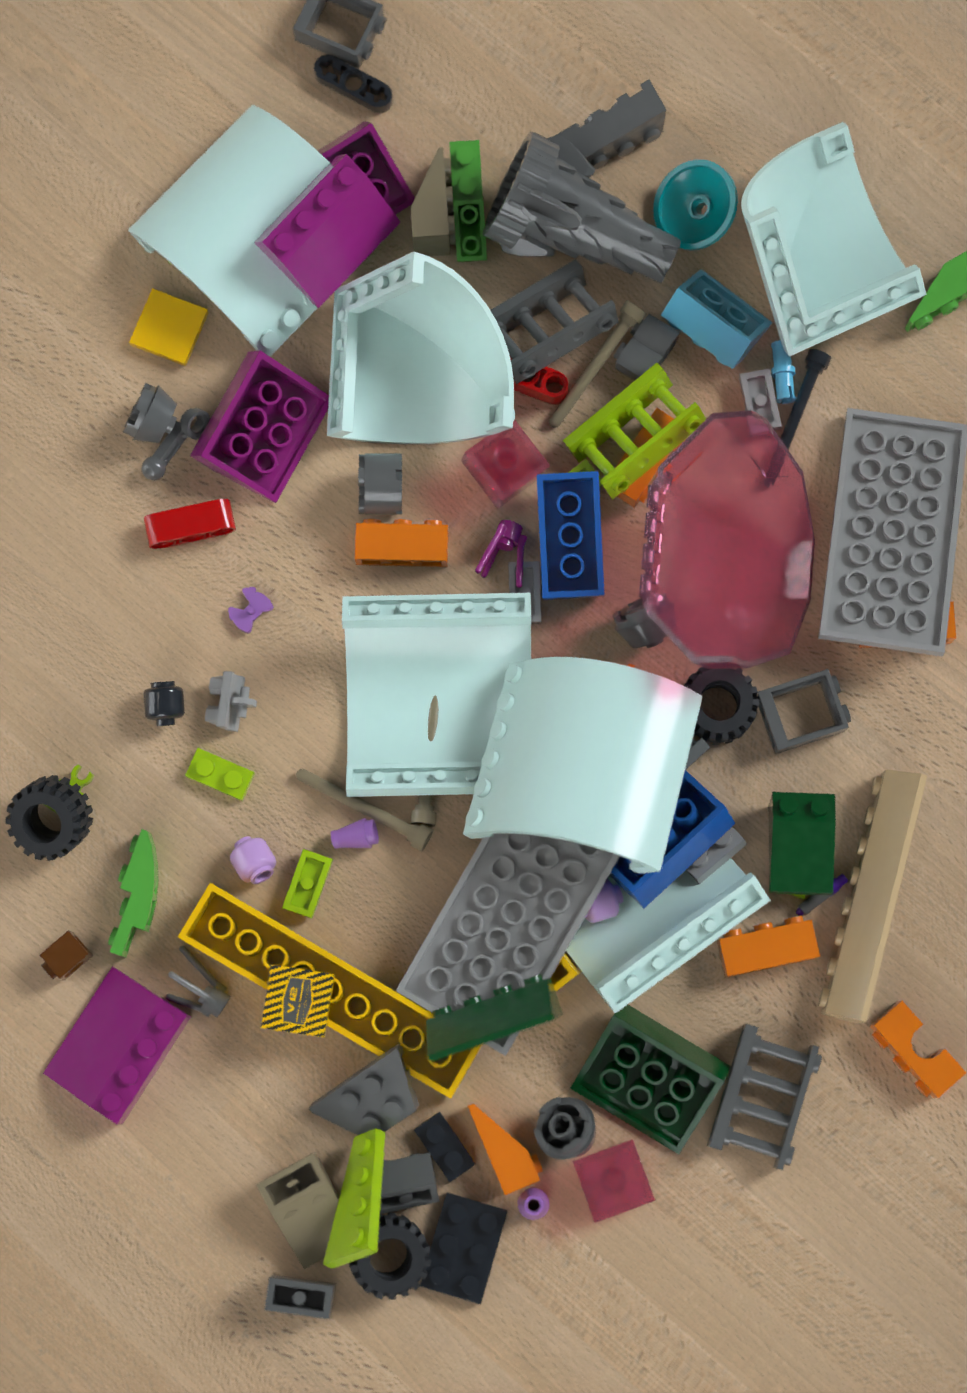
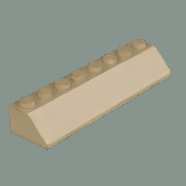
[818,770,928,1024]

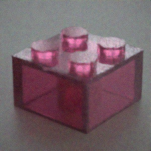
[461,419,550,509]
[572,1139,655,1223]

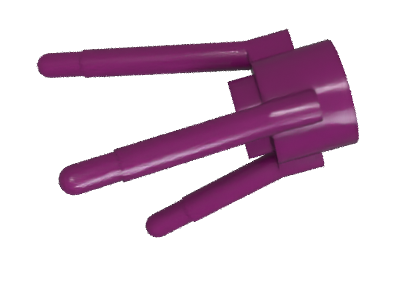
[475,520,527,588]

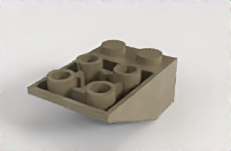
[411,148,456,256]
[257,1153,339,1269]

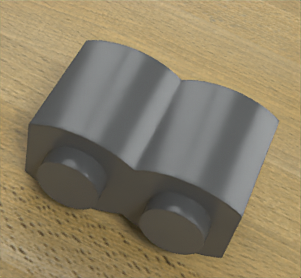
[614,314,680,381]

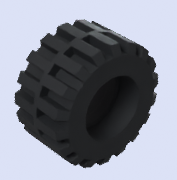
[684,663,759,745]
[6,775,93,861]
[349,1212,431,1300]

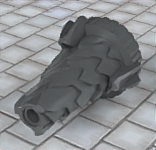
[482,132,681,283]

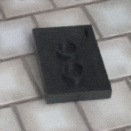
[420,1192,508,1305]

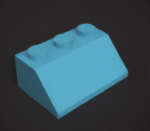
[661,269,773,369]

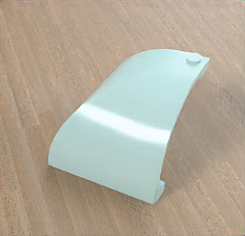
[741,122,927,356]
[327,251,515,444]

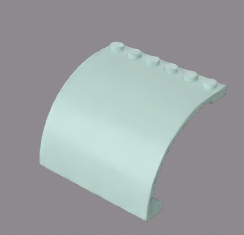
[128,104,390,356]
[342,593,531,797]
[463,657,703,874]
[566,858,770,1013]

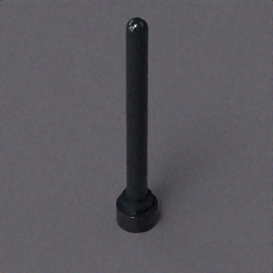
[764,349,832,487]

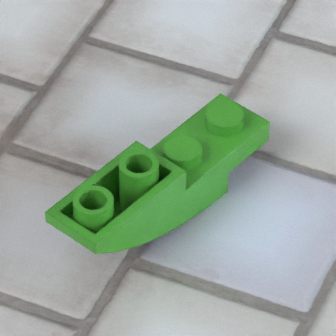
[449,140,487,262]
[108,829,159,958]

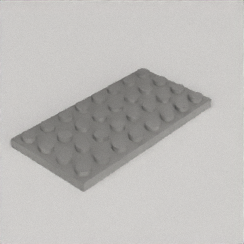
[818,408,967,657]
[396,833,620,1056]

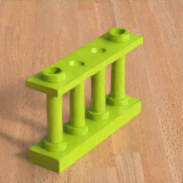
[562,363,707,500]

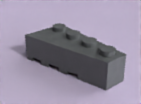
[557,79,666,170]

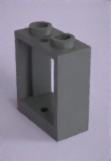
[293,0,386,68]
[756,669,851,754]

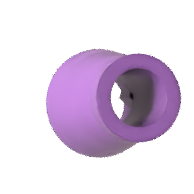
[331,818,379,849]
[518,1188,549,1220]

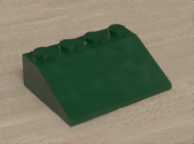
[426,974,563,1062]
[570,1005,731,1154]

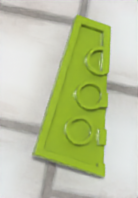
[323,1128,385,1269]

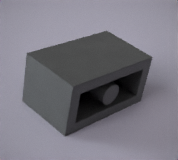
[380,1152,440,1214]
[265,1275,336,1319]

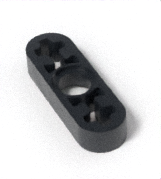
[314,55,393,113]

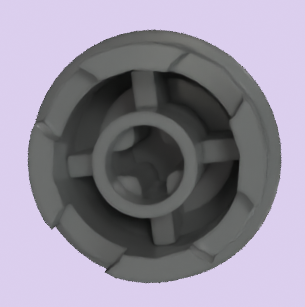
[123,383,177,443]
[613,593,673,648]
[534,1097,596,1160]

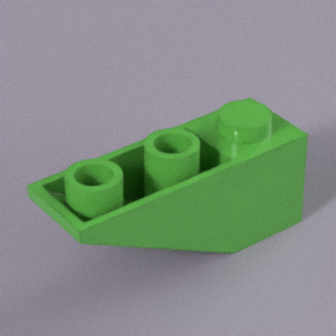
[905,251,967,332]

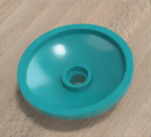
[653,159,738,250]

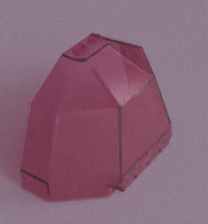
[639,410,815,669]

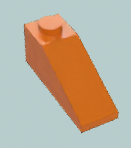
[468,1103,543,1195]

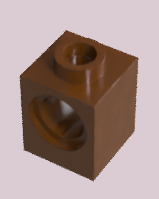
[40,930,93,980]

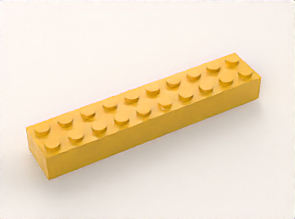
[178,883,483,1099]

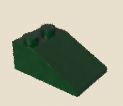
[768,792,836,896]

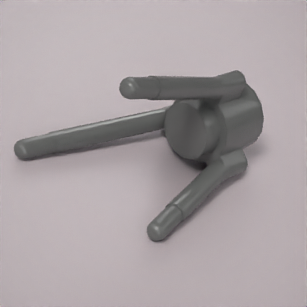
[166,946,231,1017]

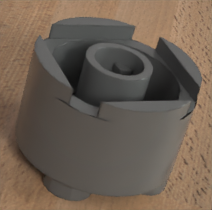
[358,453,402,515]

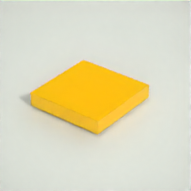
[129,288,209,366]

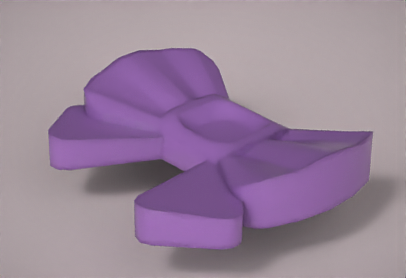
[228,587,274,634]

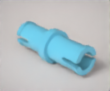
[771,340,796,404]

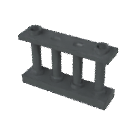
[490,259,619,384]
[707,1024,822,1170]

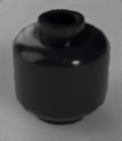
[144,681,185,726]

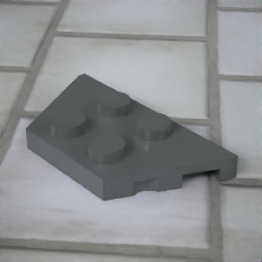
[309,1043,419,1135]

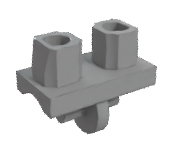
[205,671,257,732]

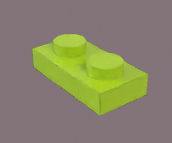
[185,748,255,801]
[282,849,333,919]

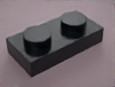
[414,1112,476,1182]

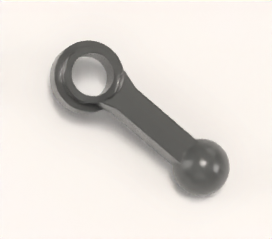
[142,408,211,481]

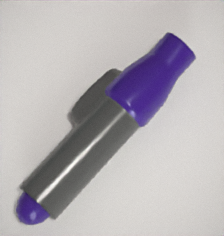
[796,873,848,916]

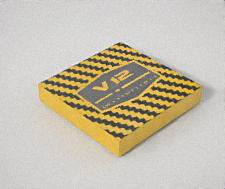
[261,964,335,1038]

